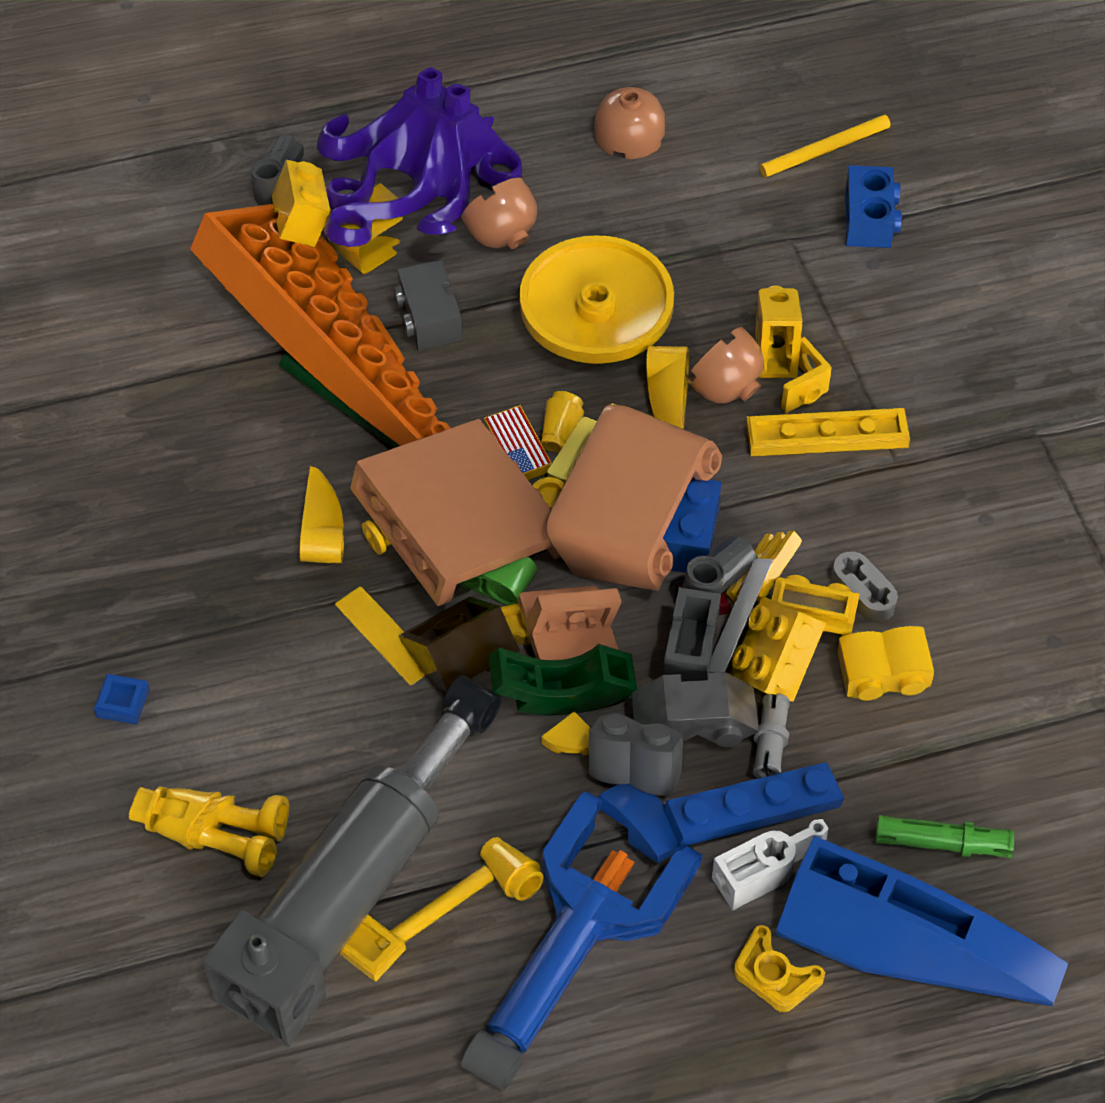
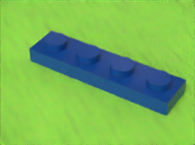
[663,762,845,847]

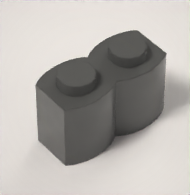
[589,713,683,796]

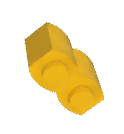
[837,626,934,701]

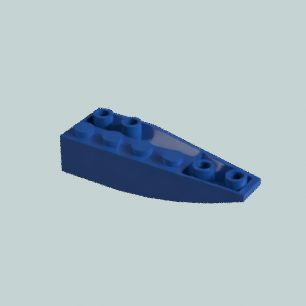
[775,836,1069,1006]

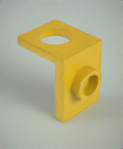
[781,337,832,413]

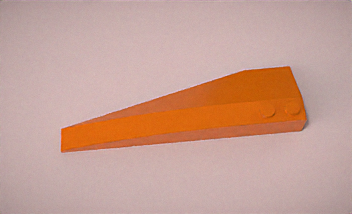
[190,204,451,446]

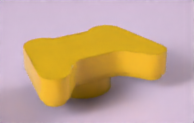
[734,925,825,1012]

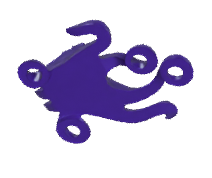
[317,67,522,247]

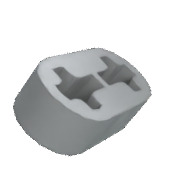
[832,552,898,622]

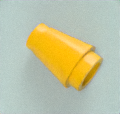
[541,391,584,453]
[480,837,544,901]

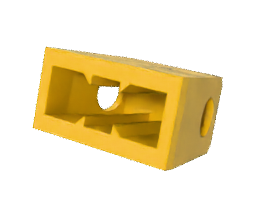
[755,285,803,378]

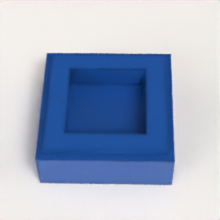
[94,674,150,725]

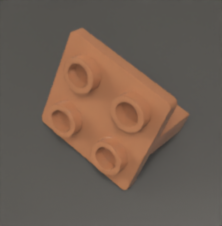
[518,586,622,660]

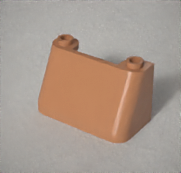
[547,404,723,591]

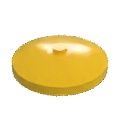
[520,235,674,364]

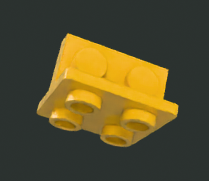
[730,597,826,702]

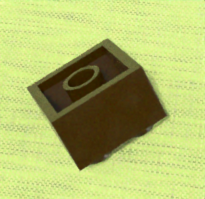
[398,596,520,692]

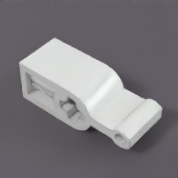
[712,819,829,911]

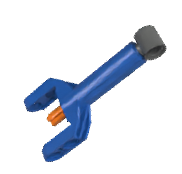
[461,791,703,1091]

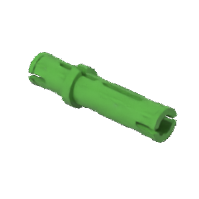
[876,815,1014,859]

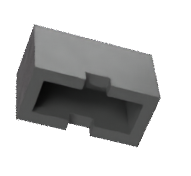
[393,259,463,351]
[663,587,721,682]

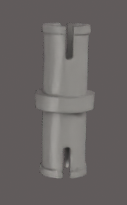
[753,693,790,778]

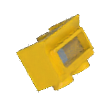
[771,575,860,636]

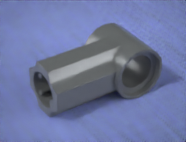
[250,134,304,206]
[683,536,758,594]

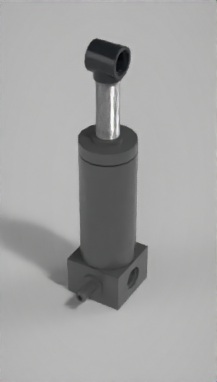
[202,675,502,1046]

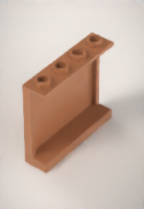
[350,419,560,606]

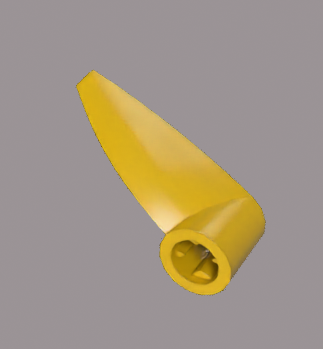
[647,346,689,429]
[300,466,344,564]

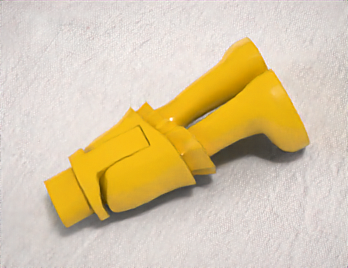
[129,786,289,877]

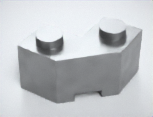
[632,672,759,748]

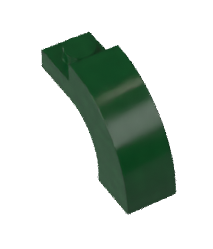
[488,644,637,715]

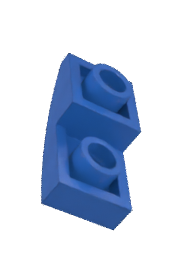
[599,784,691,863]

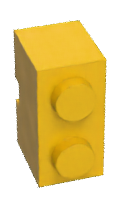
[271,159,331,247]

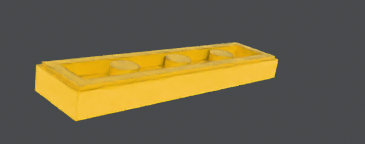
[746,408,910,457]

